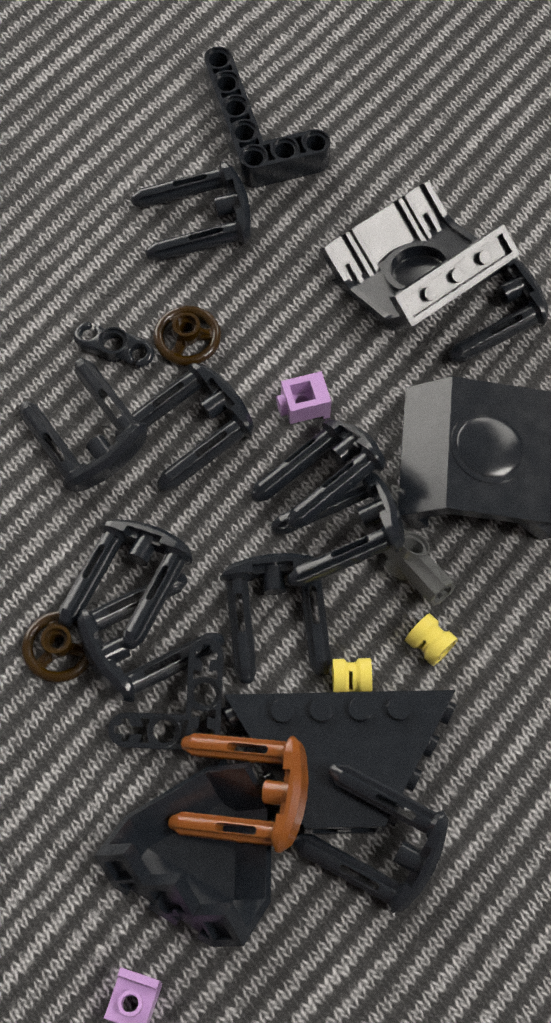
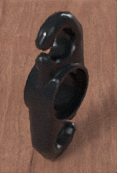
[74,322,155,368]

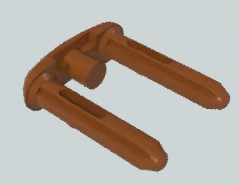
[168,733,309,853]

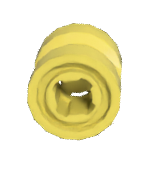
[405,613,458,666]
[332,658,372,692]

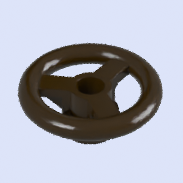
[153,306,221,366]
[22,611,90,683]

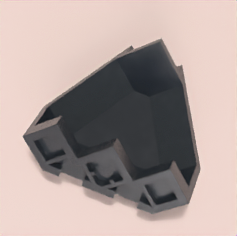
[94,759,272,947]

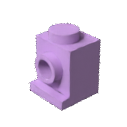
[276,371,331,424]
[104,967,162,1023]

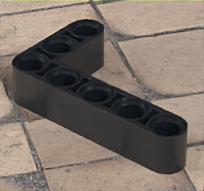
[204,46,331,188]

